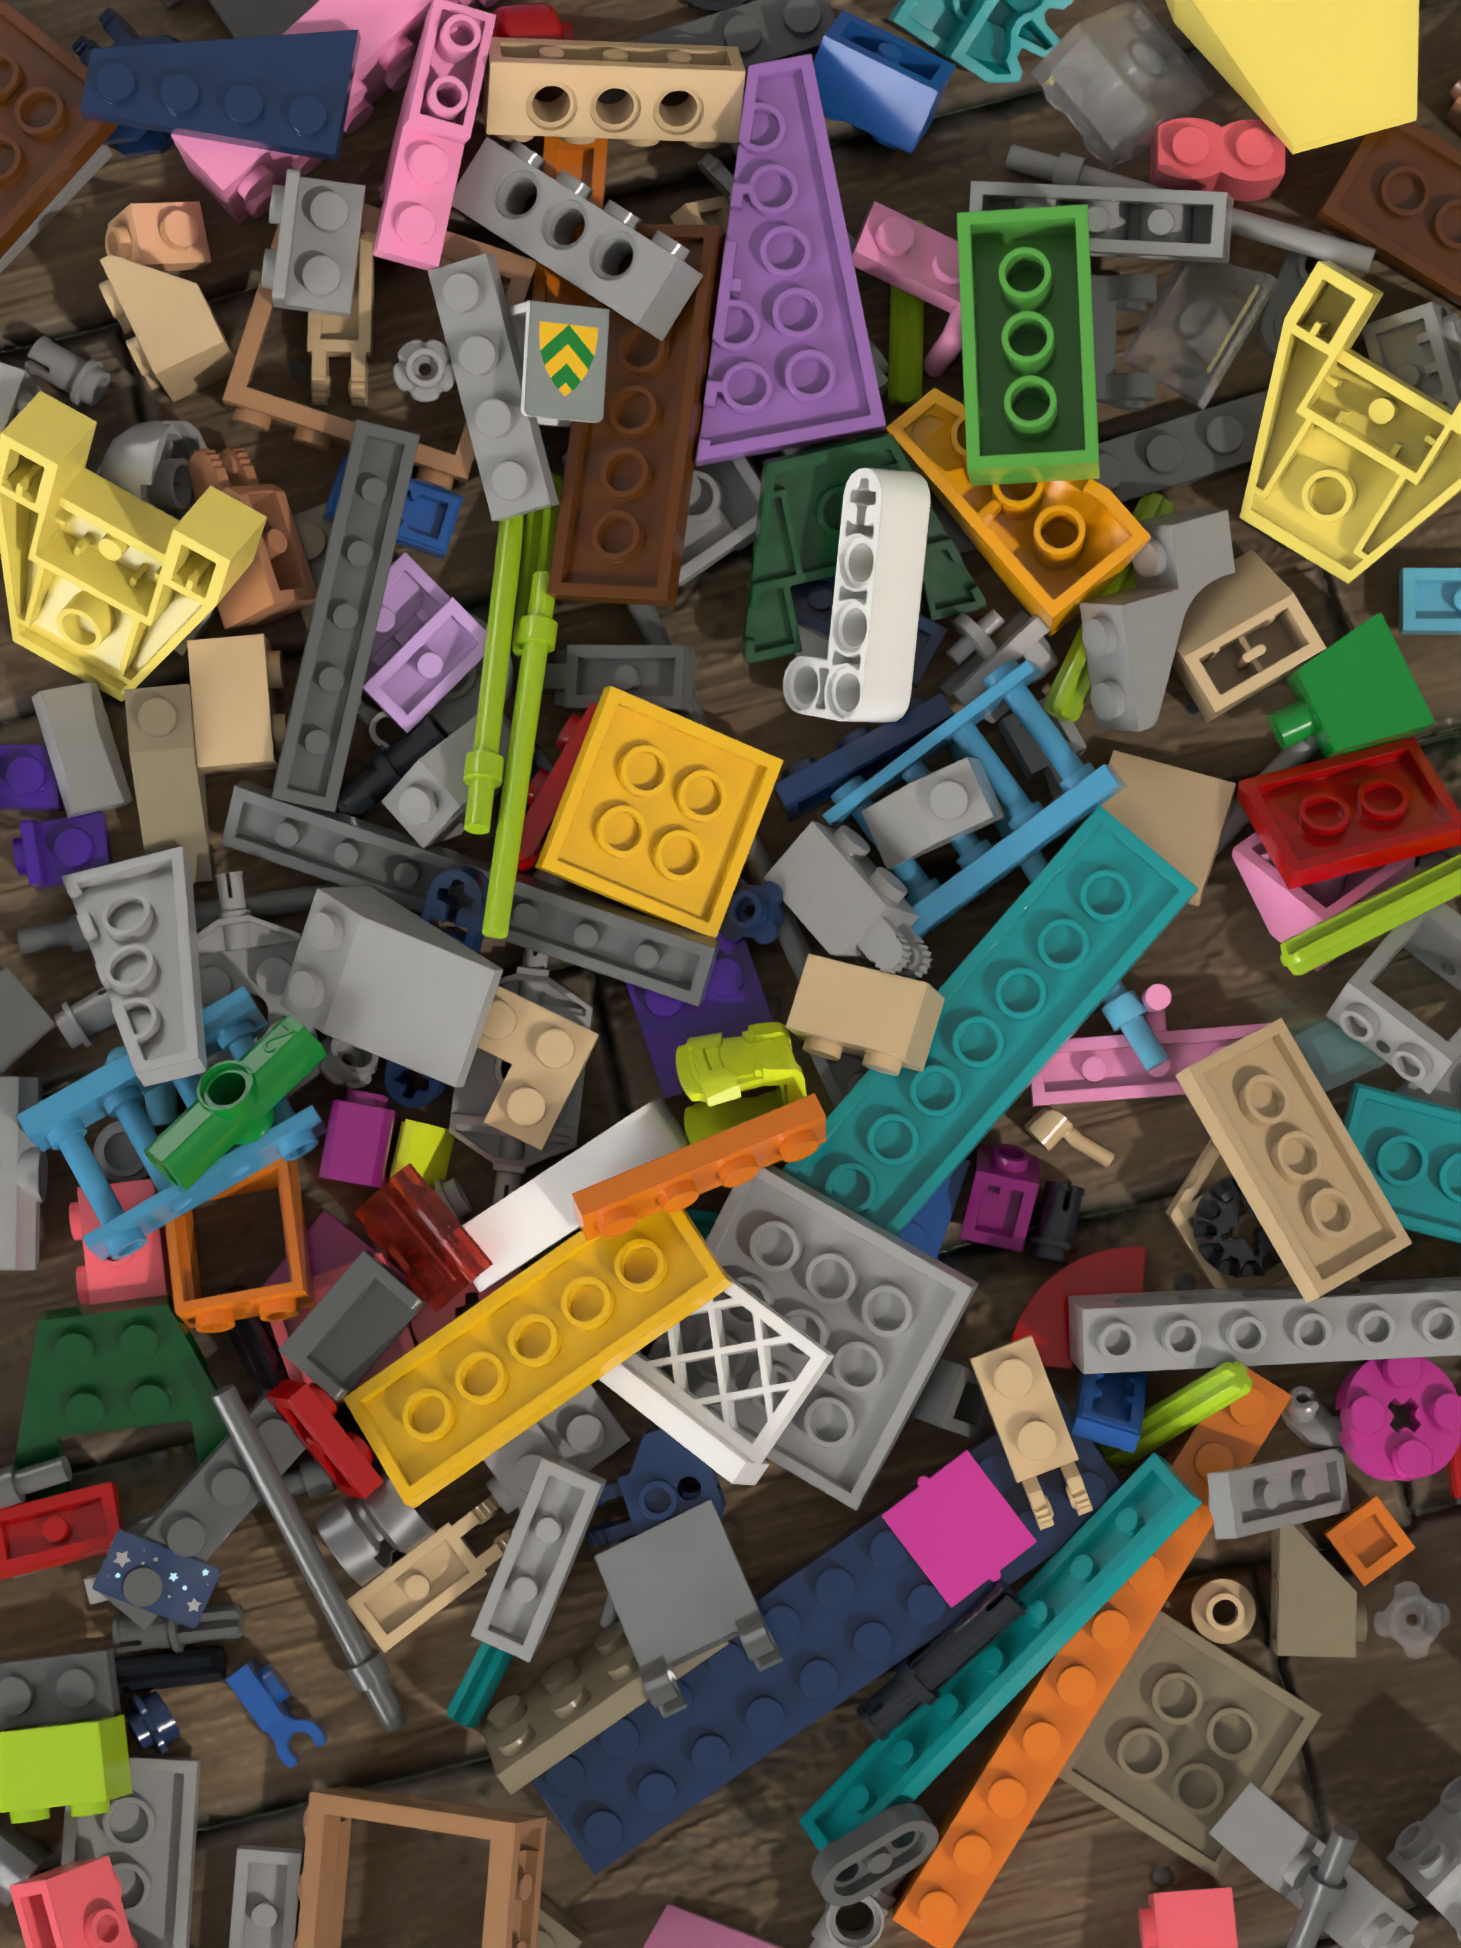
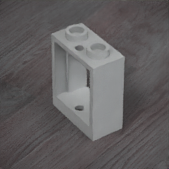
[1325,903,1461,1095]

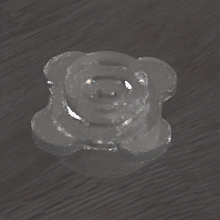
[1373,1581,1451,1659]

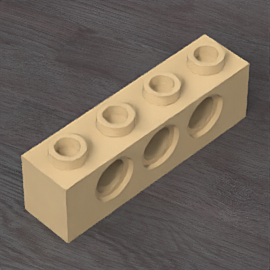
[482,37,746,149]

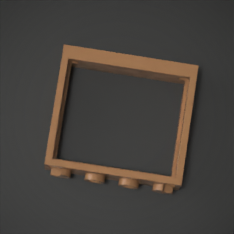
[222,203,537,491]
[292,1786,547,1948]

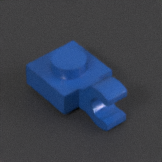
[225,1657,328,1768]

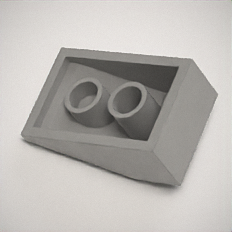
[280,886,503,1087]

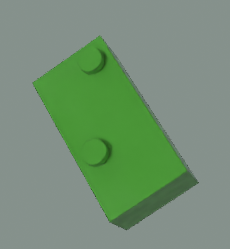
[957,204,1100,486]

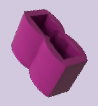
[318,1089,399,1189]

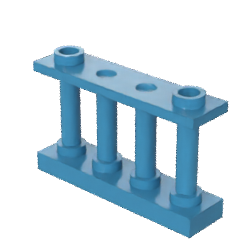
[822,659,1127,938]
[16,986,327,1261]

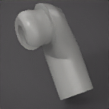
[1281,1385,1343,1449]

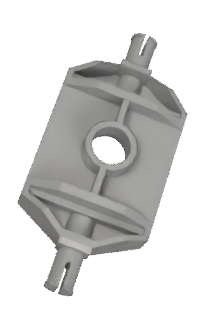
[197,871,322,1129]
[449,948,594,1206]

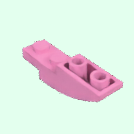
[372,0,496,271]

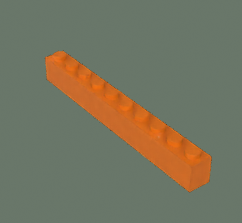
[890,1368,1292,1948]

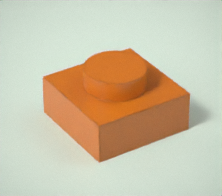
[1322,1494,1415,1587]

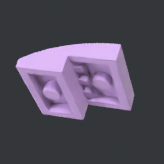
[362,552,487,733]

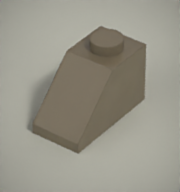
[1269,1525,1367,1658]

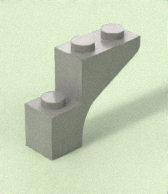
[1079,509,1235,732]
[1209,1782,1419,1948]

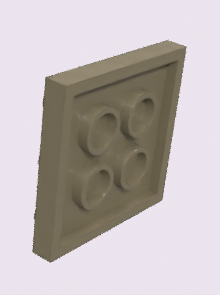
[1058,1610,1322,1880]

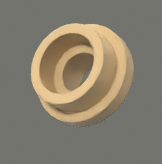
[1190,1578,1256,1644]

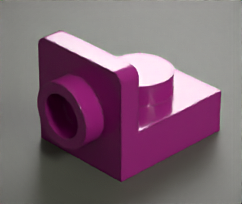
[959,1144,1040,1252]

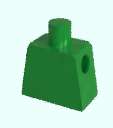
[1267,612,1435,759]

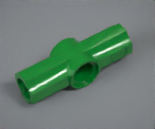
[143,1015,327,1191]

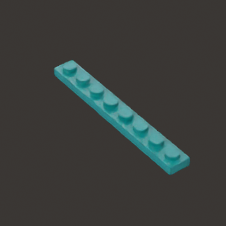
[798,1452,1203,1852]

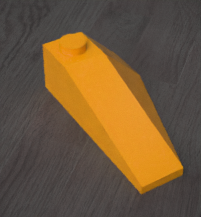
[886,388,1151,637]

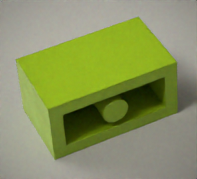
[0,1714,133,1824]

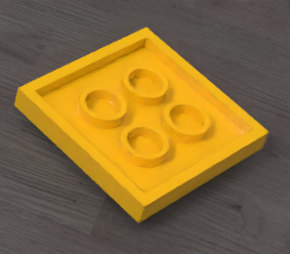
[535,686,784,939]

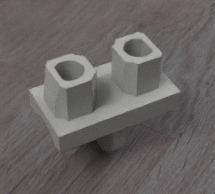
[937,609,1059,724]

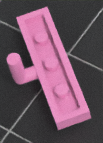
[851,201,962,377]
[1030,984,1270,1107]

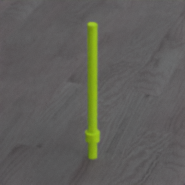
[463,514,526,835]
[482,571,558,939]

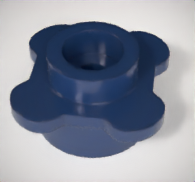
[720,878,785,945]
[124,1691,180,1755]

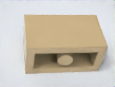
[187,634,288,775]
[786,954,945,1076]

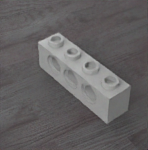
[452,137,703,341]
[969,181,1234,263]

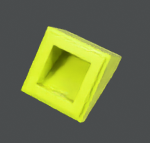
[389,1119,455,1190]

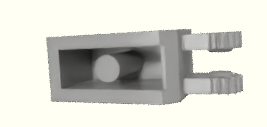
[764,821,933,980]

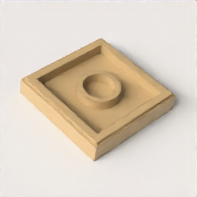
[1101,750,1236,907]

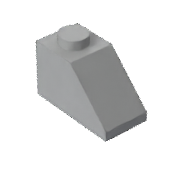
[381,714,536,849]
[861,757,1005,870]

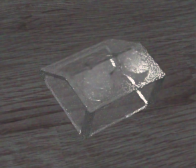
[1031,0,1216,170]

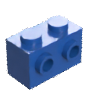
[813,10,956,154]

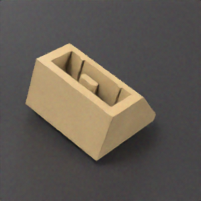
[98,254,235,402]
[1172,549,1327,723]

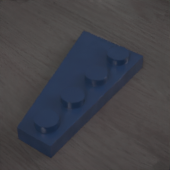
[80,30,361,162]

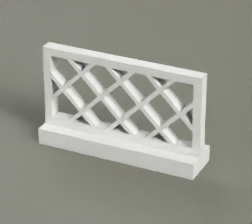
[599,1273,835,1486]

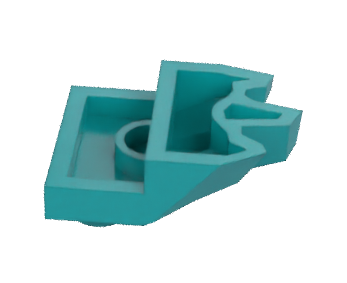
[887,0,1074,83]

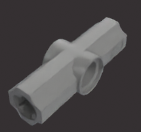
[0,1077,48,1270]

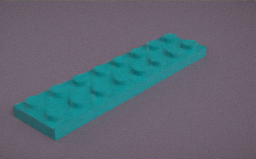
[782,805,1198,1237]

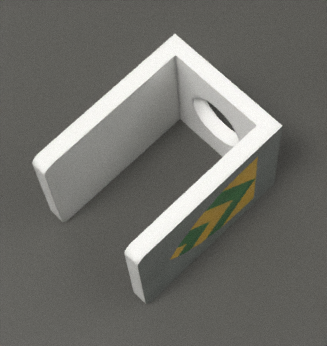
[508,301,610,428]

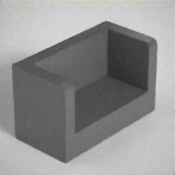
[278,1251,428,1401]

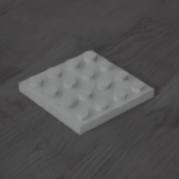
[647,1165,979,1511]

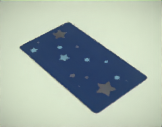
[92,1529,221,1629]

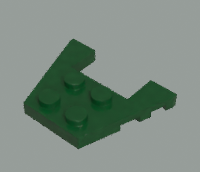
[741,432,987,664]
[12,1295,229,1506]

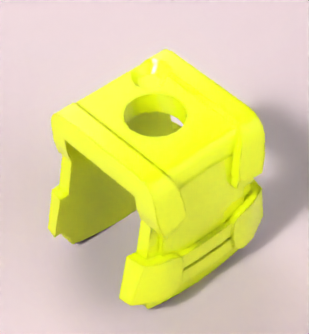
[676,1022,807,1145]

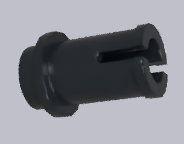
[1028,1181,1085,1265]

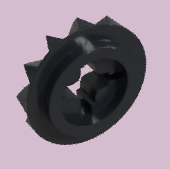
[1193,1176,1282,1278]

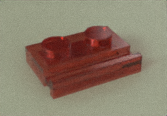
[355,1163,493,1313]

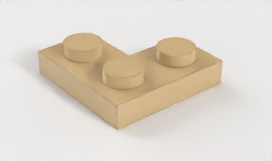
[477,986,599,1151]

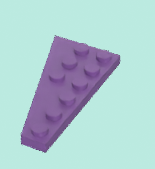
[696,54,886,467]

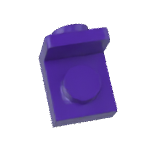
[0,745,63,811]
[13,812,113,889]

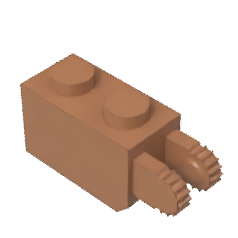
[186,447,317,630]

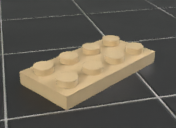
[1175,1018,1412,1304]

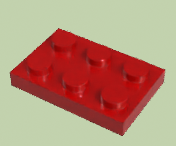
[1236,737,1461,889]

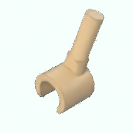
[1024,1108,1115,1167]

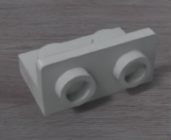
[261,168,366,317]
[1362,301,1461,411]

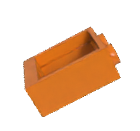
[165,1157,316,1333]

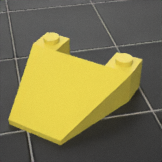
[1165,0,1419,154]
[1239,261,1461,584]
[0,391,267,702]

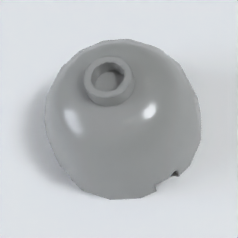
[96,421,207,520]

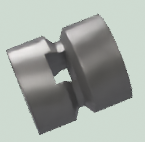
[314,1468,436,1587]

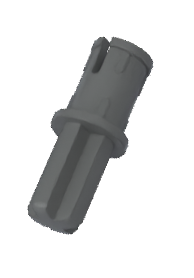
[112,1602,245,1654]

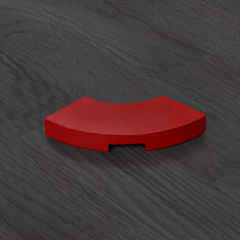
[1009,1247,1147,1369]

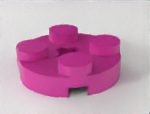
[1335,1357,1461,1482]

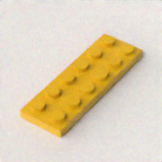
[343,1209,733,1508]

